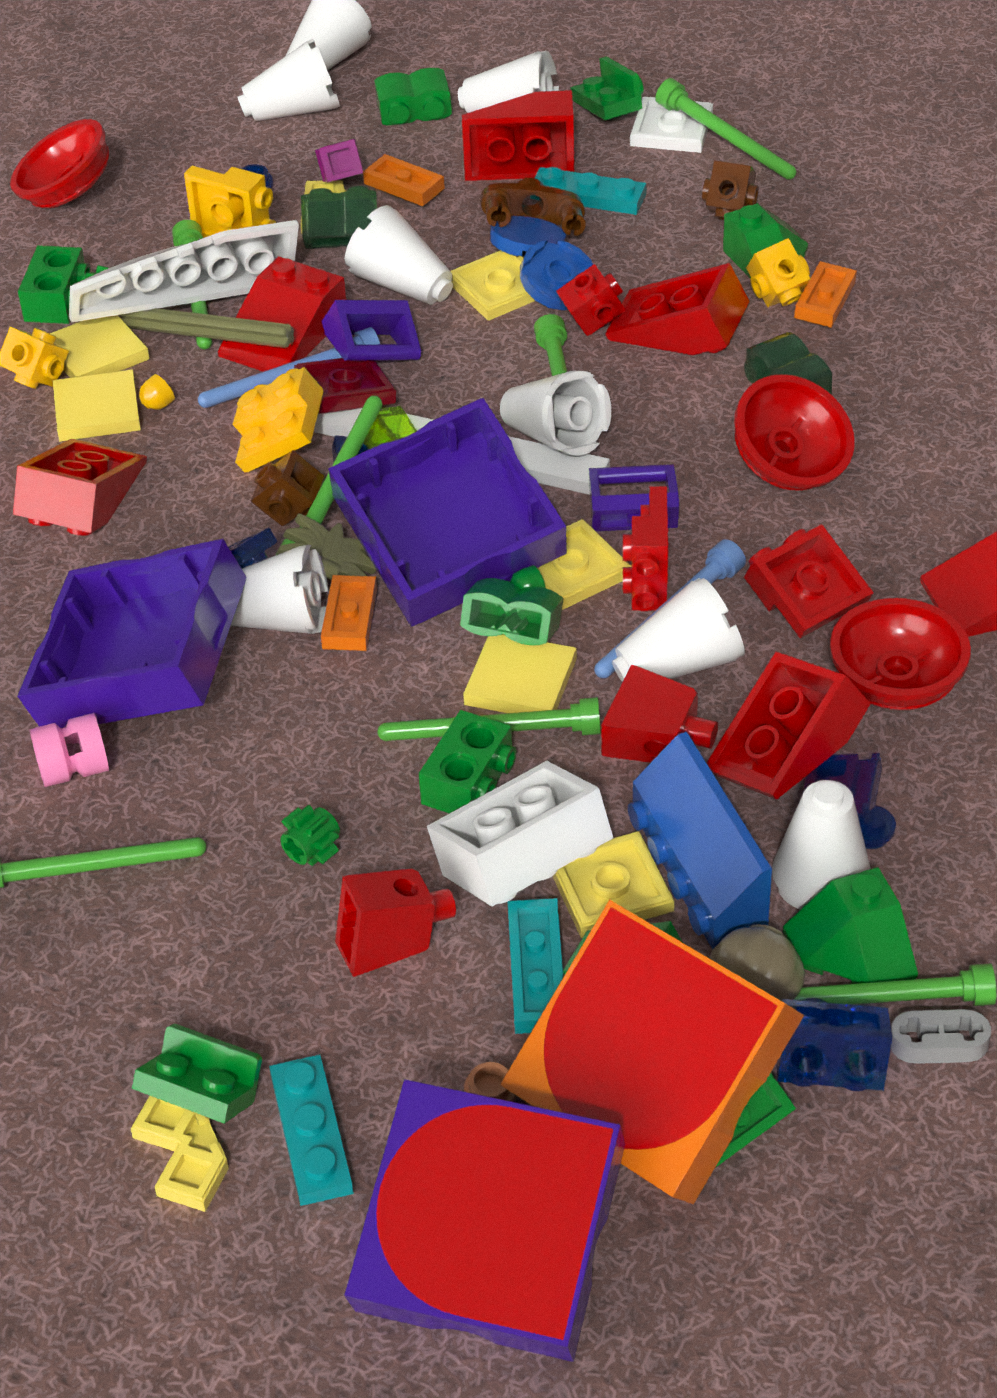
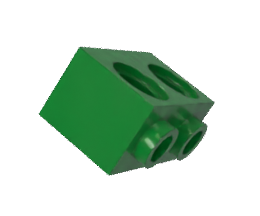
[18,245,91,324]
[419,710,517,814]

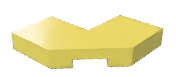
[131,1096,229,1212]

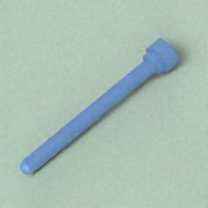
[198,327,380,408]
[594,539,746,679]

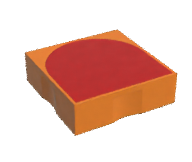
[500,900,804,1204]

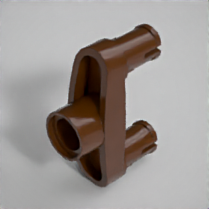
[480,177,586,236]

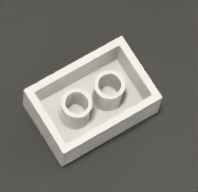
[427,761,613,907]

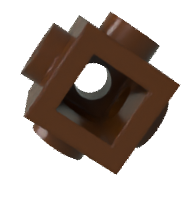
[702,160,759,220]
[251,450,324,526]

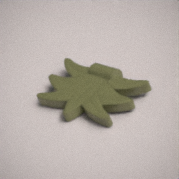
[277,514,376,580]

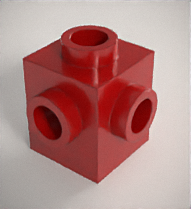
[556,264,626,336]

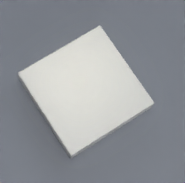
[630,97,713,153]

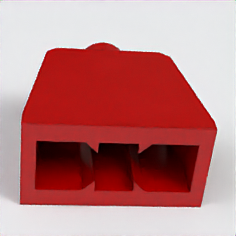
[601,665,718,763]
[335,868,456,977]

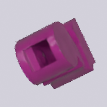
[315,138,363,182]

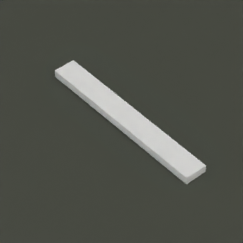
[314,408,610,495]

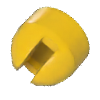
[139,374,175,410]

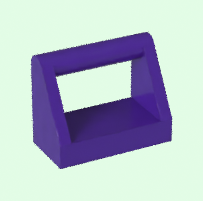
[322,300,421,361]
[589,464,679,531]

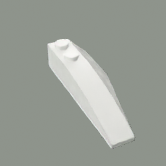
[69,220,299,323]

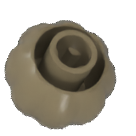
[709,924,805,1005]

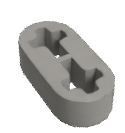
[890,1009,991,1064]

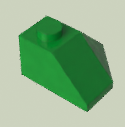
[723,203,808,278]
[783,867,918,984]

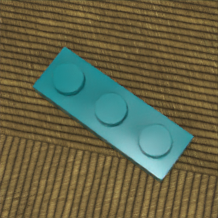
[530,167,647,215]
[508,898,563,1034]
[269,1055,354,1206]

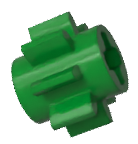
[280,805,340,866]

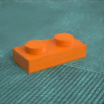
[363,154,445,206]
[794,261,857,328]
[321,575,377,651]

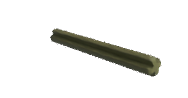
[121,308,295,348]

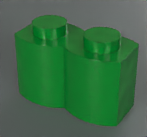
[374,67,452,126]
[460,578,563,646]

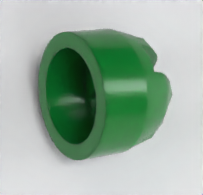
[510,565,545,589]

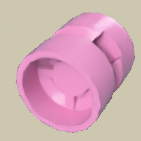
[29,713,109,787]

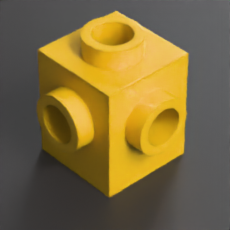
[746,238,811,307]
[0,327,69,389]

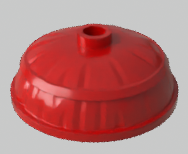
[10,119,109,209]
[734,375,855,490]
[830,598,971,711]

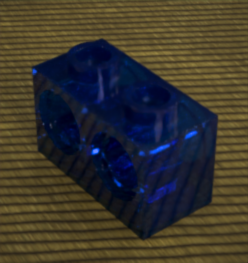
[776,999,893,1091]

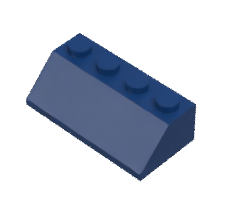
[628,732,772,950]

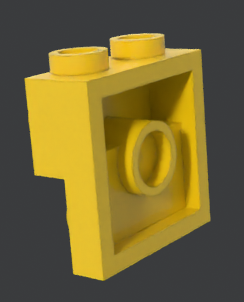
[184,165,276,238]
[232,367,324,472]

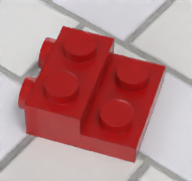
[623,486,668,611]
[744,524,874,638]

